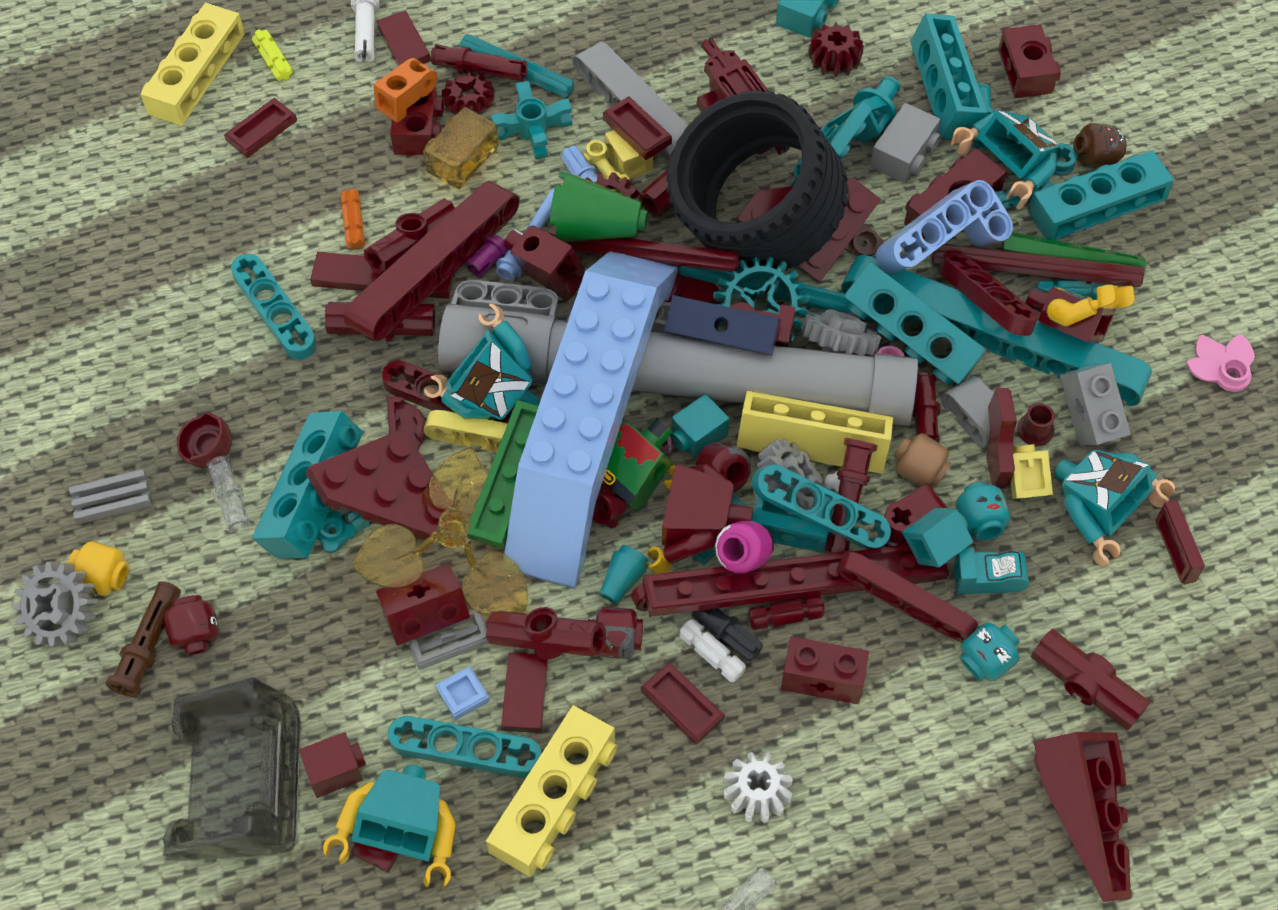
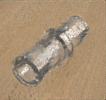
[206,456,251,533]

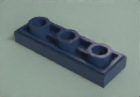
[664,295,781,356]

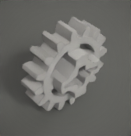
[802,309,881,356]
[757,438,823,518]
[13,562,98,647]

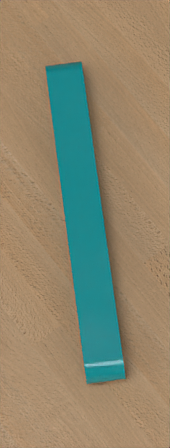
[841,255,1152,406]

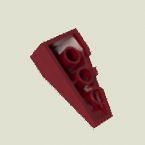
[1034,732,1131,902]

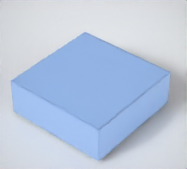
[435,666,490,721]

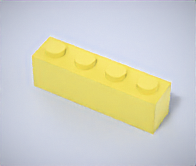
[737,391,893,474]

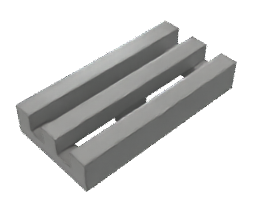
[69,469,152,525]
[408,605,489,670]

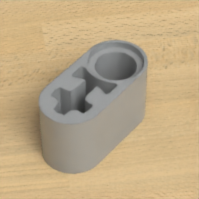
[941,376,994,448]

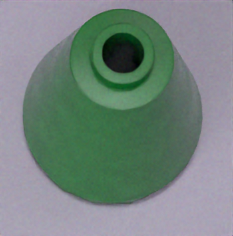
[549,172,648,242]

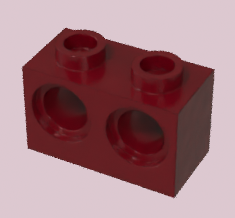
[390,85,444,155]

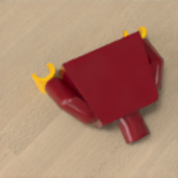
[648,464,754,574]

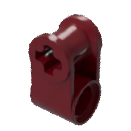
[884,484,948,547]

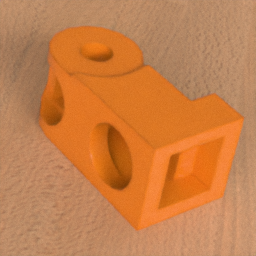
[373,58,438,123]

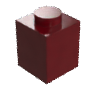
[299,731,366,798]

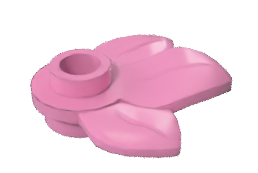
[1186,334,1255,392]

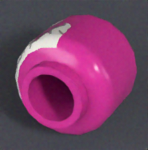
[715,521,773,573]

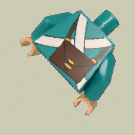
[950,110,1060,209]
[424,304,540,420]
[1055,450,1175,567]

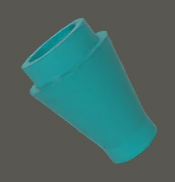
[598,545,648,605]

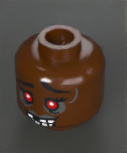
[1073,123,1127,168]

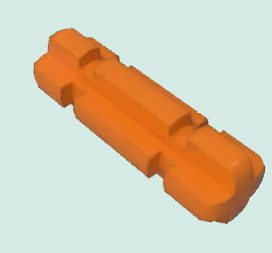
[340,189,365,250]

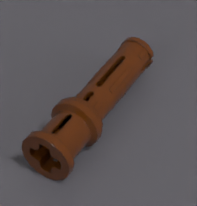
[105,581,181,698]

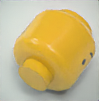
[68,541,129,596]

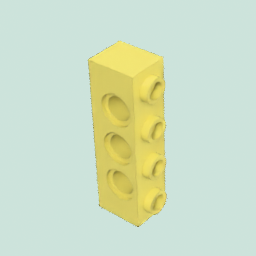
[140,3,245,126]
[486,705,618,877]

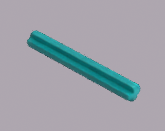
[460,34,575,98]

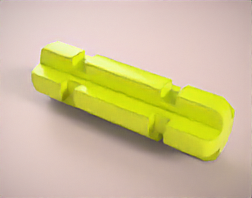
[252,29,293,81]

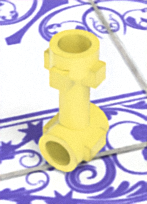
[584,140,631,194]

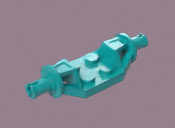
[791,76,901,186]

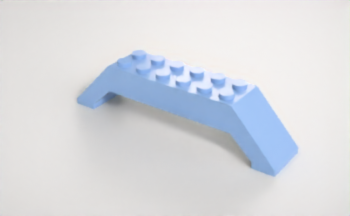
[502,251,678,589]

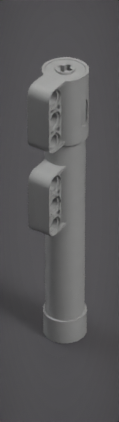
[438,280,918,428]

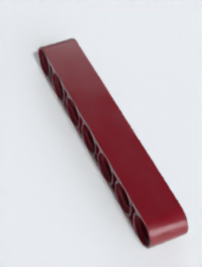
[344,181,520,341]

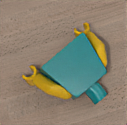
[323,765,455,889]

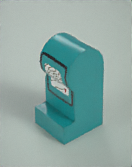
[953,548,1029,595]

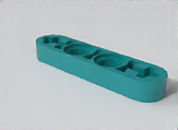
[231,254,317,360]
[752,464,891,549]
[388,716,542,778]

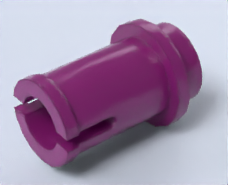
[465,235,508,278]

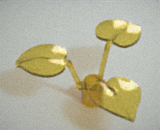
[352,447,528,616]

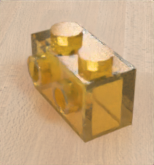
[424,107,499,190]

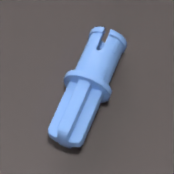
[561,145,597,182]

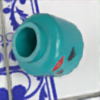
[955,482,1011,541]

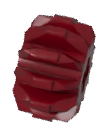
[808,22,864,78]

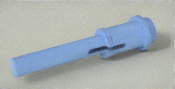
[496,189,554,282]

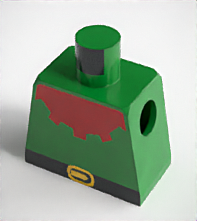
[603,417,673,512]

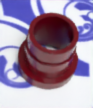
[1017,403,1055,446]

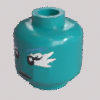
[959,623,1020,681]

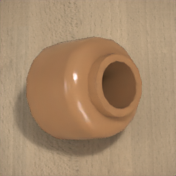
[894,433,951,487]

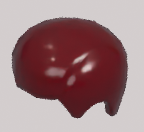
[176,412,232,468]

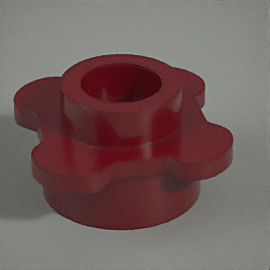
[592,484,627,529]

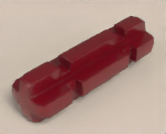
[748,596,825,630]

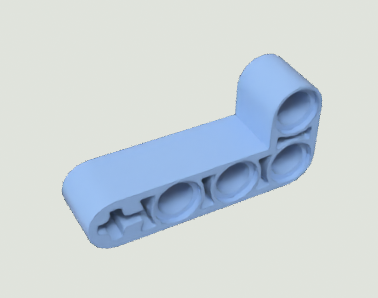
[876,180,1013,273]

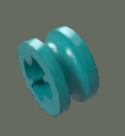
[1054,143,1077,176]

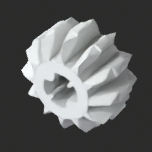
[723,752,793,824]

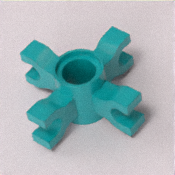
[491,81,573,159]

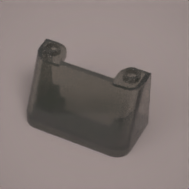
[163,677,301,861]

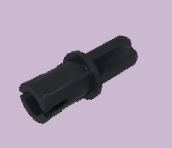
[692,608,763,661]

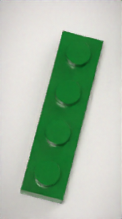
[1003,232,1146,270]
[465,400,539,549]

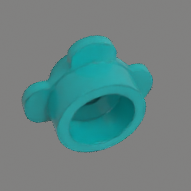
[317,511,356,553]

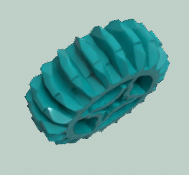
[713,257,809,342]

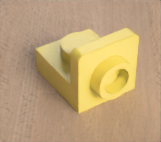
[1010,444,1053,499]

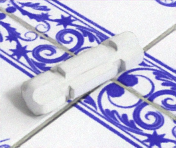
[679,619,746,682]

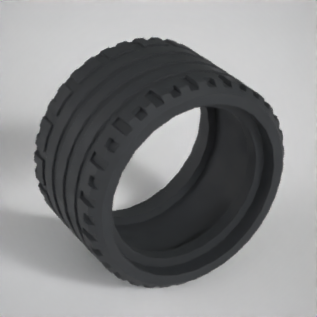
[666,90,849,271]

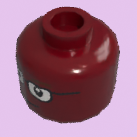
[164,595,219,656]

